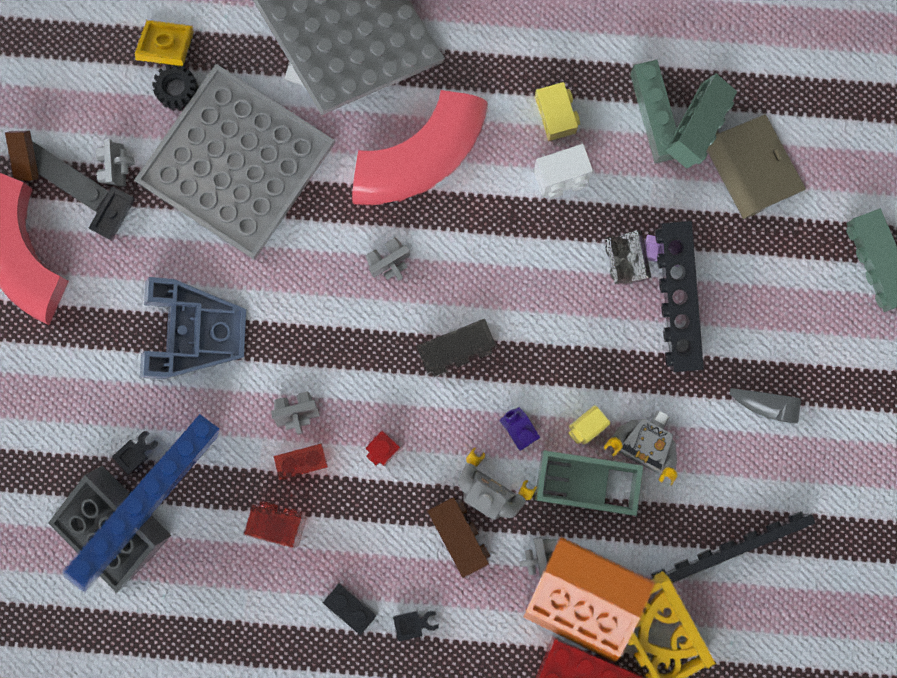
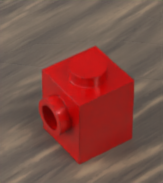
[365,431,401,467]

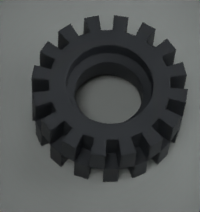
[152,64,199,111]

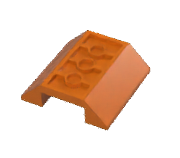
[523,536,655,662]

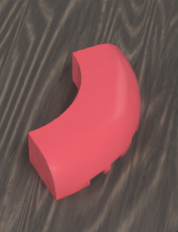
[352,90,488,205]
[0,173,69,325]

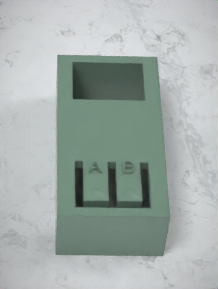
[534,450,643,516]

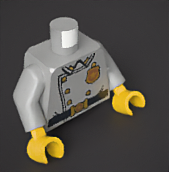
[603,410,677,485]
[458,448,537,520]

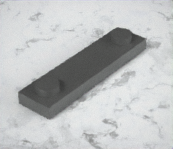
[32,141,109,213]

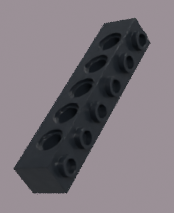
[655,221,704,372]

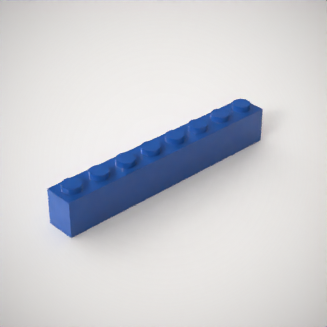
[63,414,219,593]

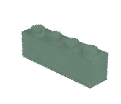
[630,60,677,164]
[665,73,737,169]
[846,208,897,312]

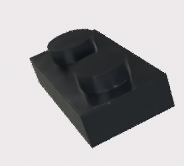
[89,186,135,241]
[323,583,377,636]

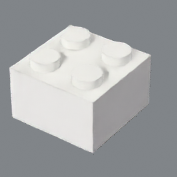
[533,144,593,199]

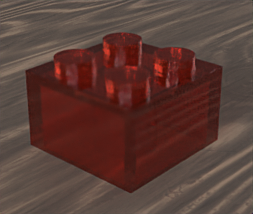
[244,501,307,548]

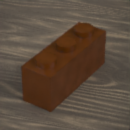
[427,497,491,578]

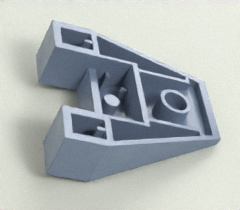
[140,277,246,380]

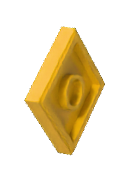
[135,20,194,66]

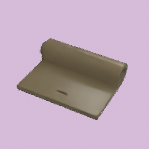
[707,114,806,220]

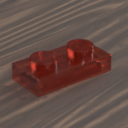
[273,443,328,480]

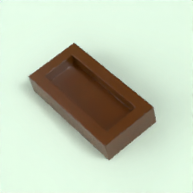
[5,131,39,181]

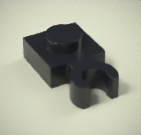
[112,431,158,475]
[393,610,439,642]

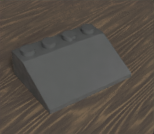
[48,465,171,593]

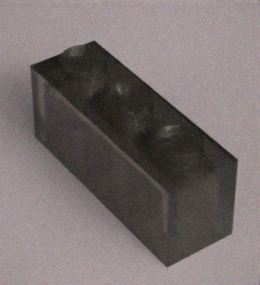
[416,318,496,377]

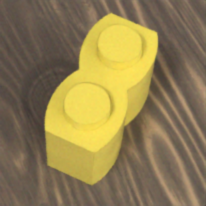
[568,405,610,445]

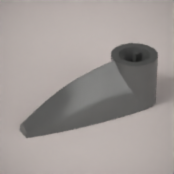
[730,388,801,423]

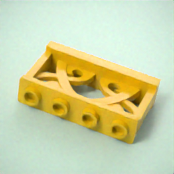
[628,571,716,678]

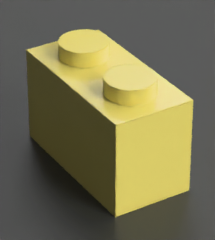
[535,82,580,142]

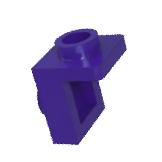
[499,407,540,451]

